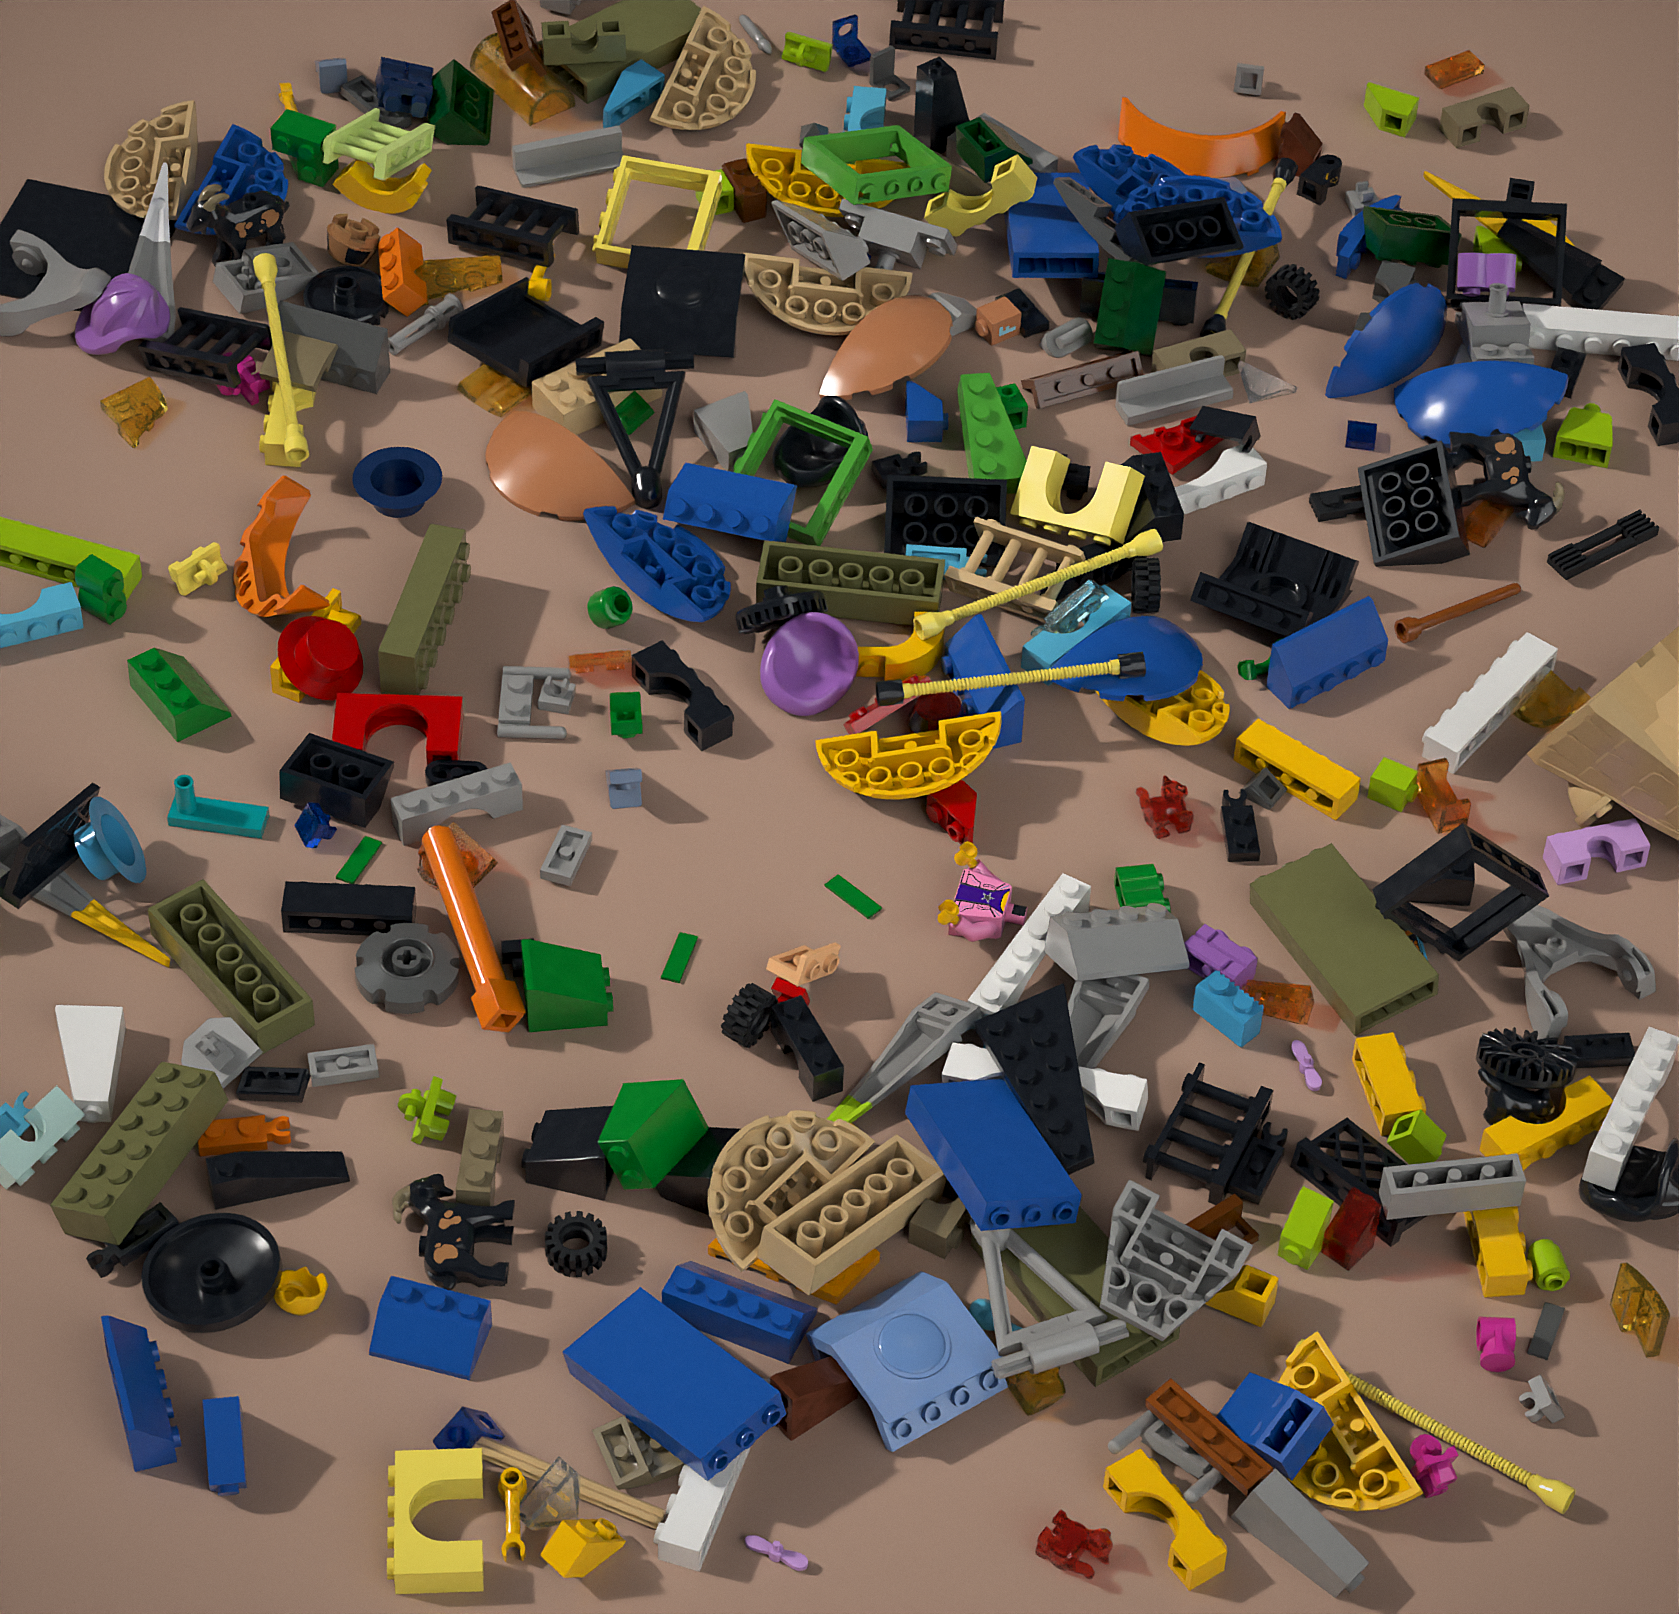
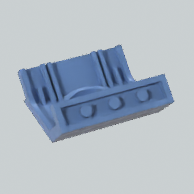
[806,1271,1008,1452]

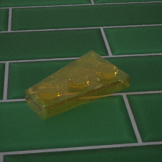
[415,255,503,307]

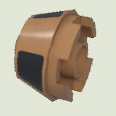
[327,214,381,266]

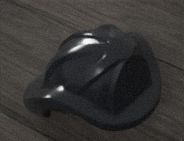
[772,395,868,488]
[1579,1138,1679,1222]

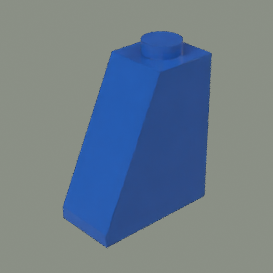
[203,1396,247,1496]

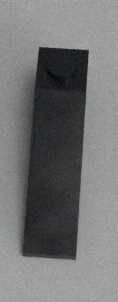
[205,1151,350,1210]

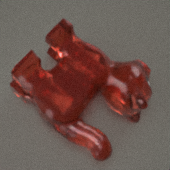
[1136,775,1194,839]
[1036,1509,1113,1579]

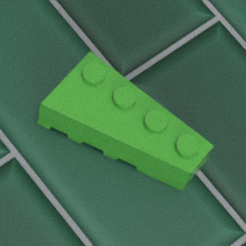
[957,373,1027,494]

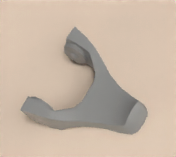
[0,229,111,336]
[1503,905,1656,1039]

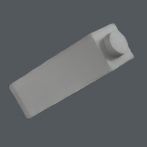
[694,391,753,472]

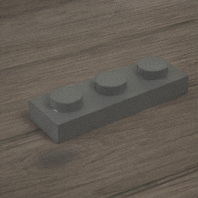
[340,75,412,129]

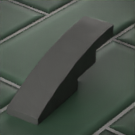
[1053,177,1141,264]

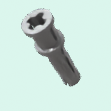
[388,294,464,355]

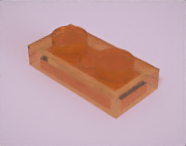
[1424,50,1485,89]
[567,649,632,673]

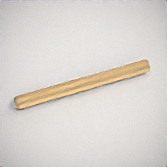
[467,1434,665,1529]

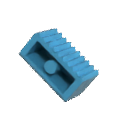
[1192,971,1264,1047]

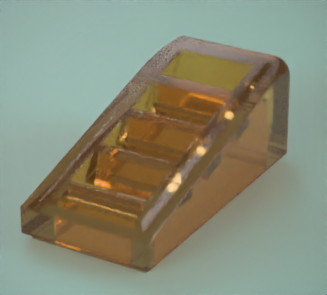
[1464,500,1515,548]
[1244,980,1314,1025]

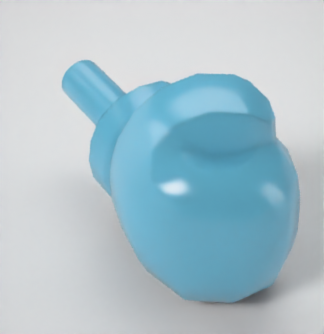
[969,1298,1022,1332]

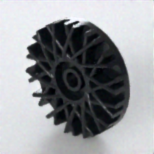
[303,266,390,325]
[735,585,828,635]
[1476,1027,1578,1089]

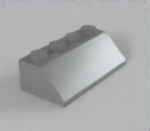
[771,200,871,281]
[1044,903,1189,981]

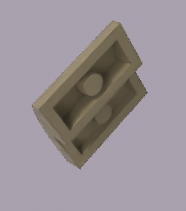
[259,331,338,392]
[592,1415,686,1490]

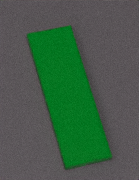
[336,836,382,884]
[824,874,882,919]
[661,932,698,984]

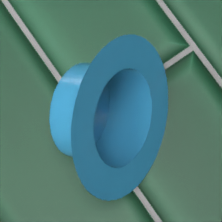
[74,797,146,883]

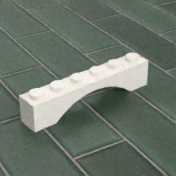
[1174,443,1267,515]
[967,873,1091,1030]
[1582,1027,1679,1191]
[941,1042,1148,1131]

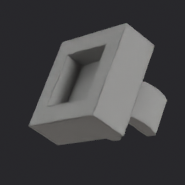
[1234,63,1265,96]
[1345,181,1379,217]
[538,676,576,714]
[1518,1375,1565,1423]

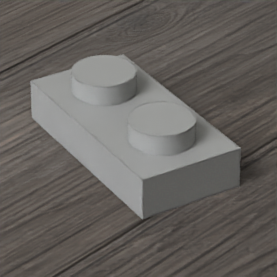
[540,825,592,886]
[307,1044,379,1087]

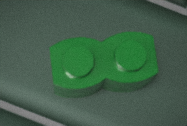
[75,554,127,625]
[1114,864,1171,913]

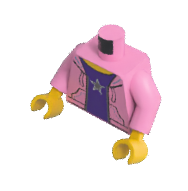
[938,841,1028,942]

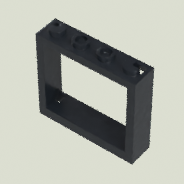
[1446,198,1567,310]
[1372,823,1549,961]

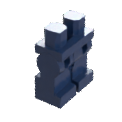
[375,57,433,118]

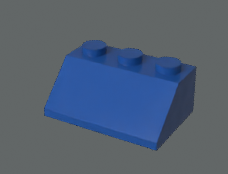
[369,1276,492,1380]

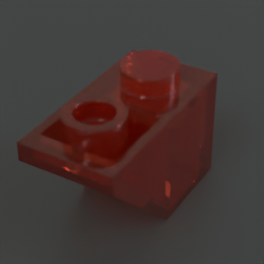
[1321,1187,1381,1271]

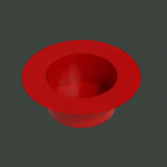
[277,616,364,700]

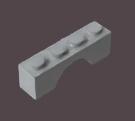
[391,762,523,846]

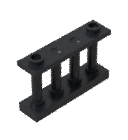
[889,0,1005,60]
[446,185,580,268]
[138,307,273,388]
[1143,1062,1274,1205]

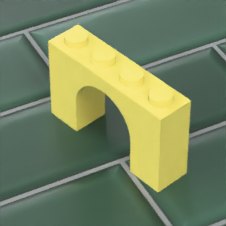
[1010,446,1145,546]
[387,1448,484,1594]

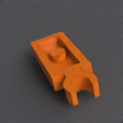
[198,1115,291,1157]

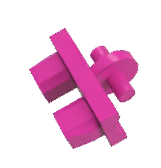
[217,351,270,406]
[1409,1434,1459,1498]

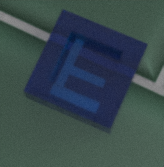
[1345,420,1377,451]

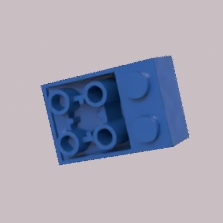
[1216,1372,1334,1481]

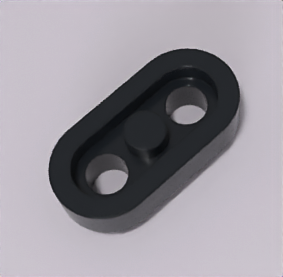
[425,760,487,787]

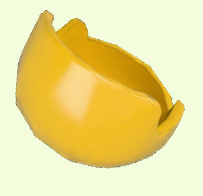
[273,1266,328,1316]

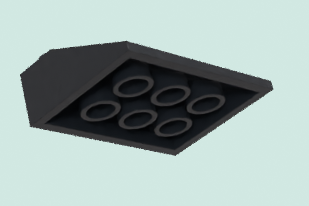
[1358,440,1470,567]
[884,475,1007,567]

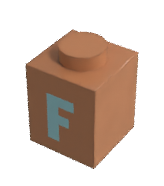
[975,296,1021,346]

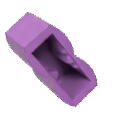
[1457,253,1516,297]

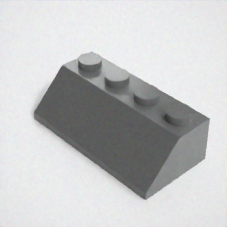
[268,300,390,394]

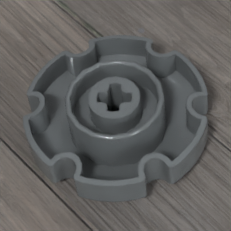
[355,923,460,1014]

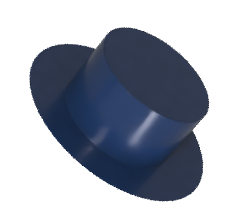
[352,447,442,518]

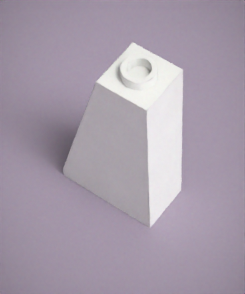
[55,1005,126,1123]

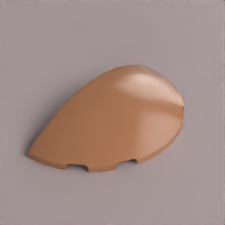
[819,295,953,400]
[486,411,635,521]

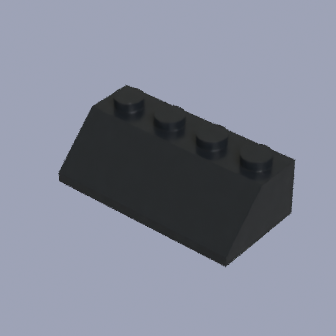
[1114,197,1244,266]

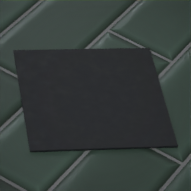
[0,179,177,312]

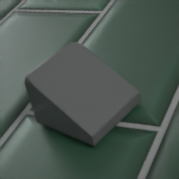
[1239,767,1287,810]

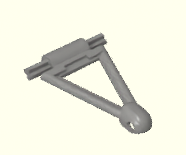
[970,1217,1129,1379]

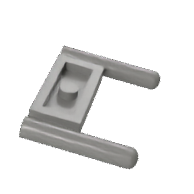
[497,666,571,739]
[1108,1410,1224,1503]

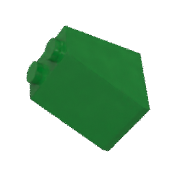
[521,939,614,1033]
[598,1079,709,1190]

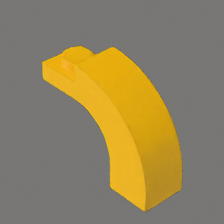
[332,159,432,214]
[856,612,945,681]

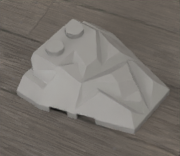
[1100,1179,1253,1341]

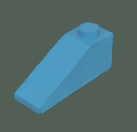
[603,59,665,128]

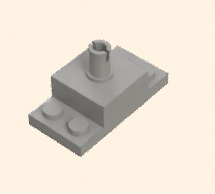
[839,199,958,270]
[1455,283,1534,365]

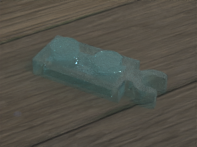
[1030,579,1109,638]

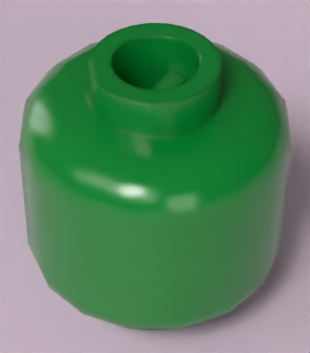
[587,586,633,629]

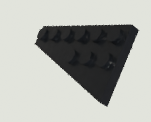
[974,983,1095,1175]

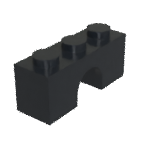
[770,995,844,1102]

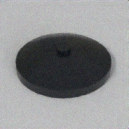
[141,1213,283,1333]

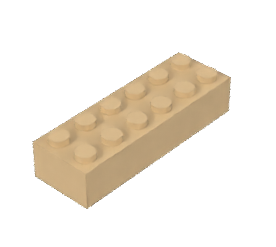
[757,1134,947,1295]

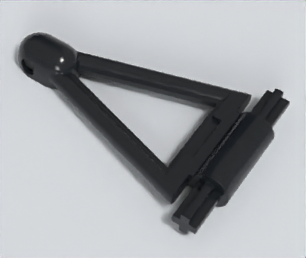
[575,348,694,509]

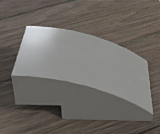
[213,242,319,314]

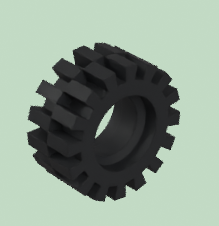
[1264,264,1320,320]
[1131,558,1161,613]
[721,983,778,1048]
[545,1211,608,1277]

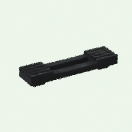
[1309,485,1365,522]
[1547,509,1659,580]

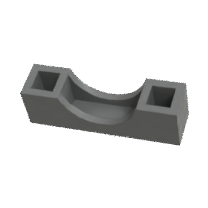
[1353,260,1418,332]

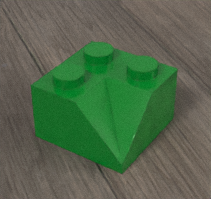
[270,109,339,187]

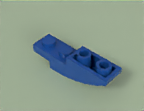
[1336,195,1403,279]

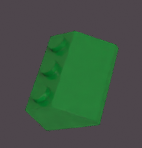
[127,648,232,742]

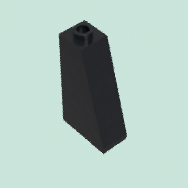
[913,57,970,154]

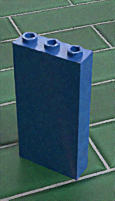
[1004,173,1099,278]
[905,1079,1082,1231]
[562,1287,786,1481]

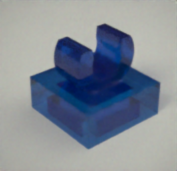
[294,802,337,848]

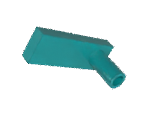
[167,775,269,839]

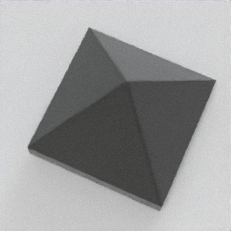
[799,123,828,147]

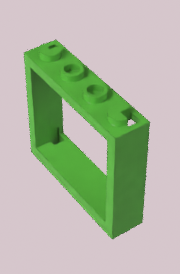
[801,125,952,205]
[733,399,873,546]

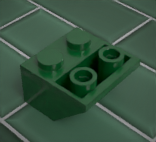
[956,117,1033,183]

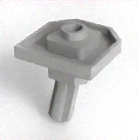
[181,1017,263,1089]

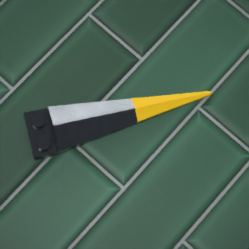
[1423,171,1625,310]

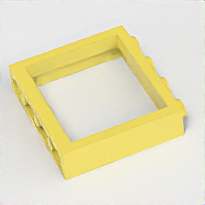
[592,155,723,269]

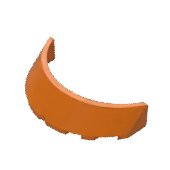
[1118,97,1286,178]
[233,475,330,617]

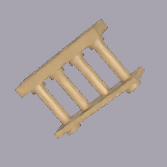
[944,517,1086,626]

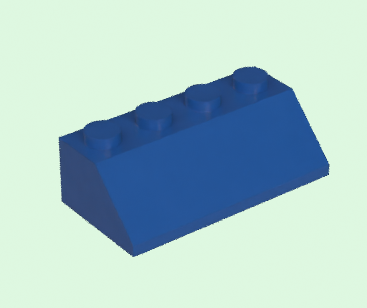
[663,462,797,542]
[1266,596,1388,709]
[941,614,1025,749]
[662,1261,818,1364]
[101,1315,182,1472]

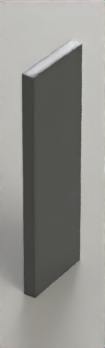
[1527,1302,1565,1360]

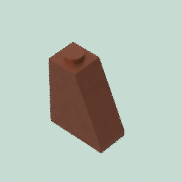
[770,1356,858,1441]

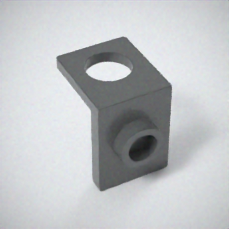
[869,46,910,101]

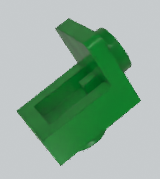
[615,391,655,436]
[609,692,643,738]

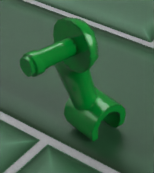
[1237,637,1285,680]

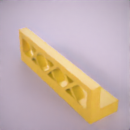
[270,588,362,703]

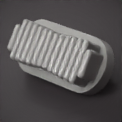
[1039,317,1093,358]

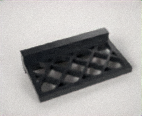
[0,782,101,909]
[1290,1118,1428,1247]

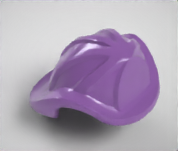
[75,273,170,355]
[760,612,859,716]

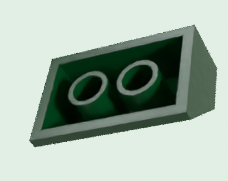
[428,59,494,146]
[1363,206,1462,268]
[1094,258,1166,357]

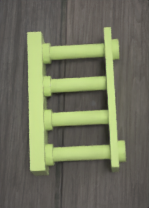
[322,108,435,181]

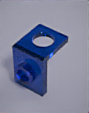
[832,14,872,67]
[433,1406,505,1449]

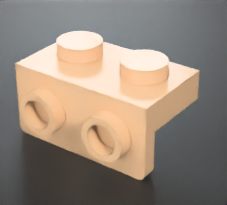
[766,942,841,986]

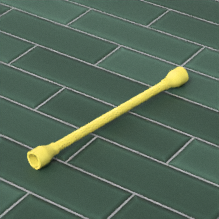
[253,253,309,463]
[913,529,1163,640]
[1293,1339,1576,1514]

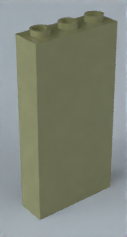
[538,0,701,104]
[1250,843,1439,1036]
[971,1206,1181,1387]

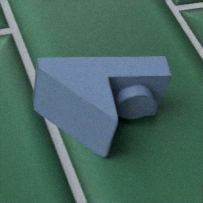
[315,58,347,94]
[605,768,642,809]

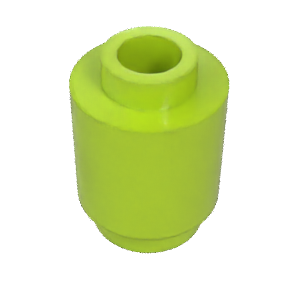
[1527,1239,1570,1291]

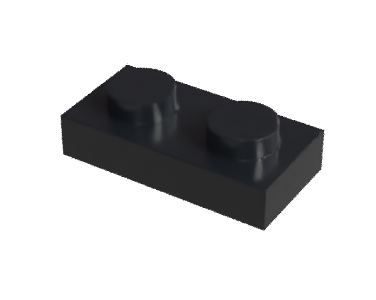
[1550,347,1586,399]

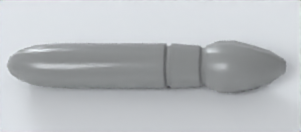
[739,15,772,55]

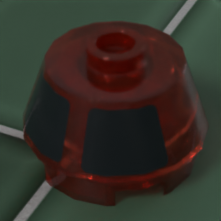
[907,691,967,734]

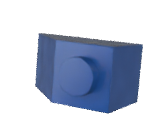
[905,381,949,442]

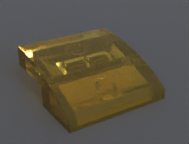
[457,364,532,417]
[1610,1262,1670,1358]

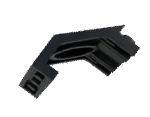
[619,245,746,358]
[1190,522,1360,636]

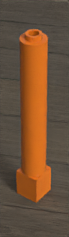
[422,825,526,1033]

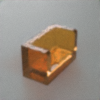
[1416,758,1471,834]

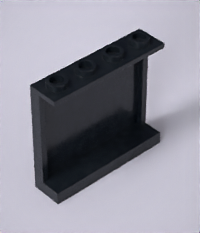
[447,277,604,387]

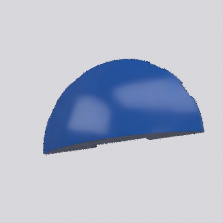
[174,124,288,235]
[1073,144,1186,214]
[1113,175,1282,258]
[1325,283,1447,398]
[1394,361,1568,448]
[583,506,731,622]
[1051,616,1203,701]

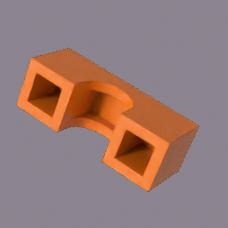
[378,227,428,317]

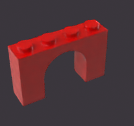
[332,693,464,765]

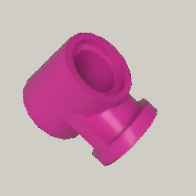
[1476,1316,1516,1372]

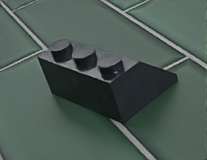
[1121,452,1184,546]
[279,733,394,828]

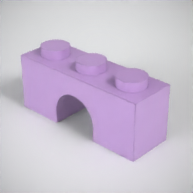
[1543,818,1651,885]

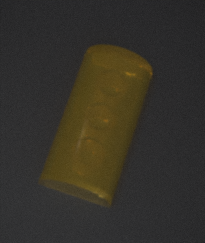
[470,33,576,126]

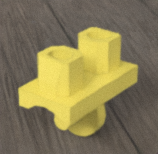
[168,542,228,596]

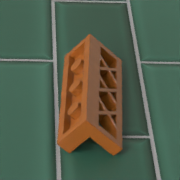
[1145,1378,1273,1497]

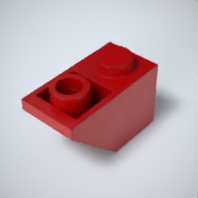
[926,779,977,845]

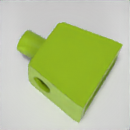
[1553,403,1613,468]

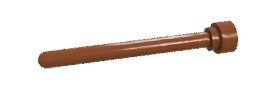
[1395,583,1521,643]

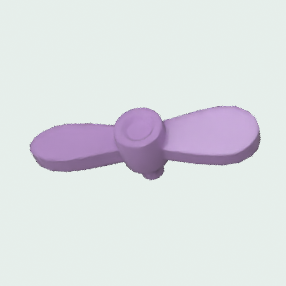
[1291,1040,1322,1091]
[745,1535,808,1571]

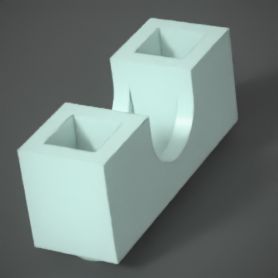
[0,1086,85,1190]

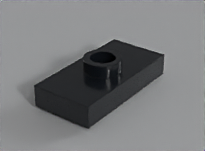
[995,288,1050,338]
[1563,1032,1635,1068]
[236,1066,311,1103]

